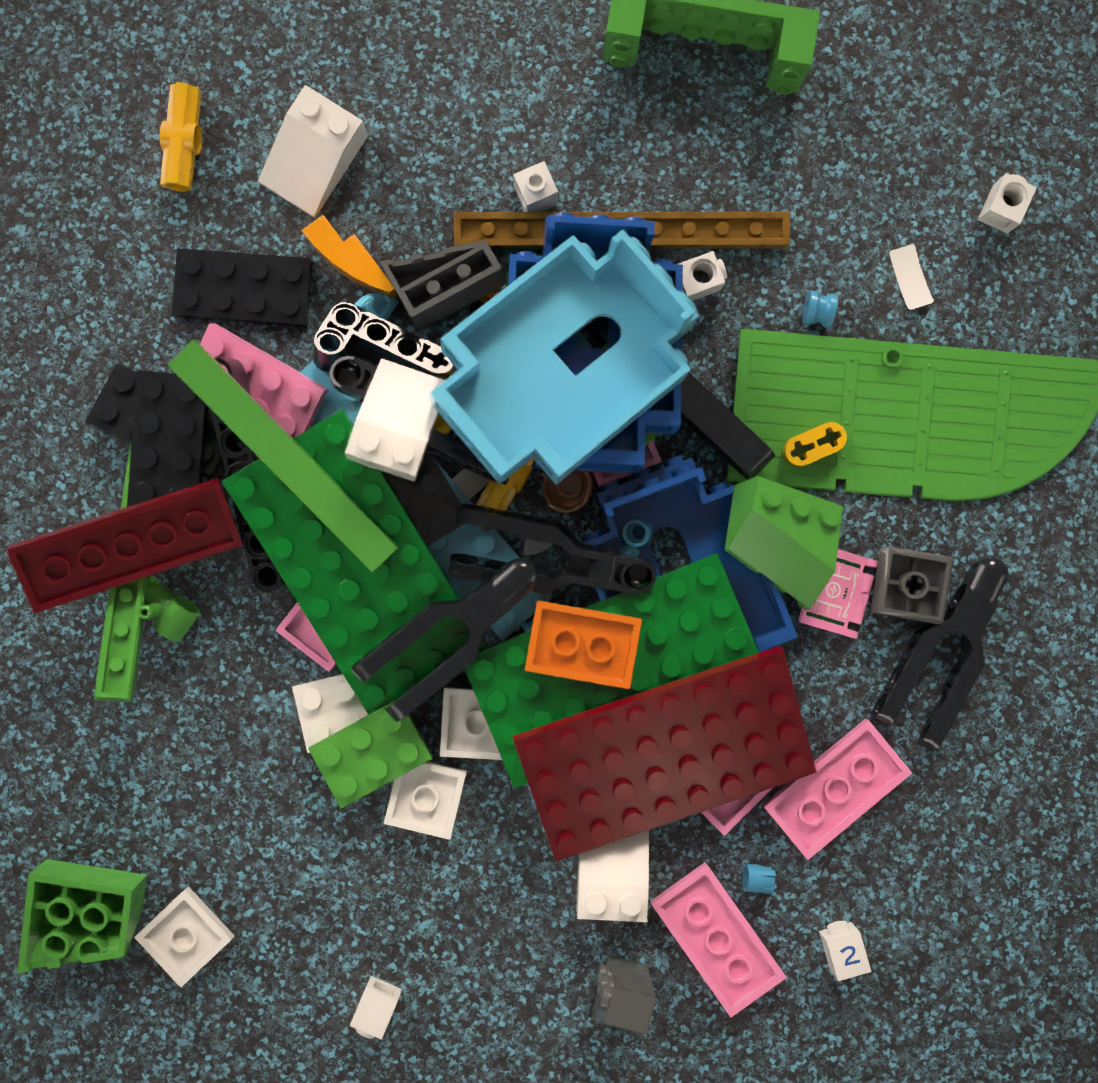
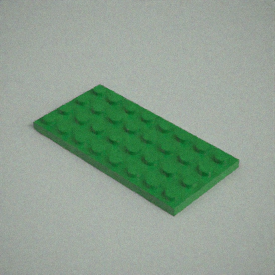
[221,409,488,715]
[465,553,759,789]

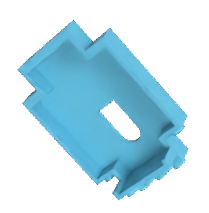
[430,230,699,485]

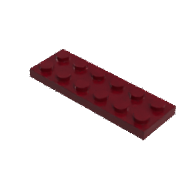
[6,478,243,614]

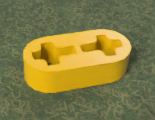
[782,422,847,467]

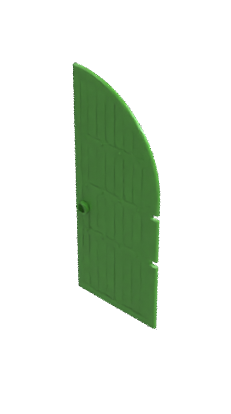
[726,329,1098,501]

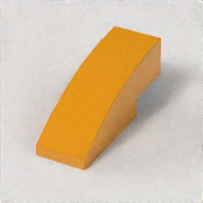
[301,215,398,298]

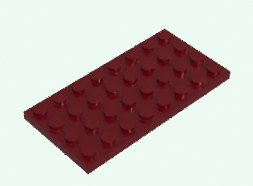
[512,646,817,862]

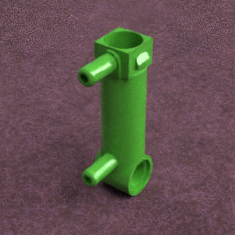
[138,575,201,642]

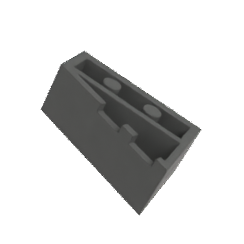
[380,240,506,332]
[590,954,657,1035]

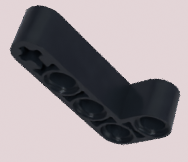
[313,303,453,379]

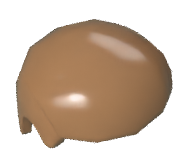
[542,470,593,514]

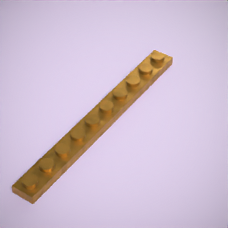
[454,212,790,249]

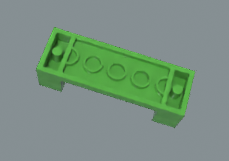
[603,0,820,94]

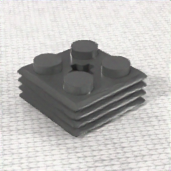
[871,546,953,624]

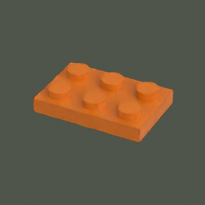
[525,600,642,689]

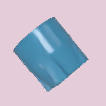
[622,519,653,547]
[742,864,776,894]

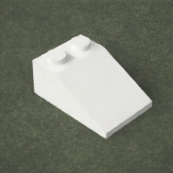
[258,85,368,218]
[345,359,445,482]
[576,830,649,922]

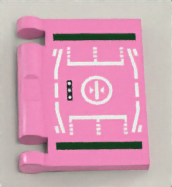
[798,549,878,639]

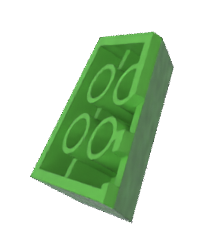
[725,476,843,610]
[17,859,147,974]

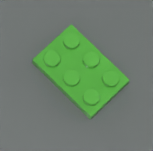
[308,699,433,809]

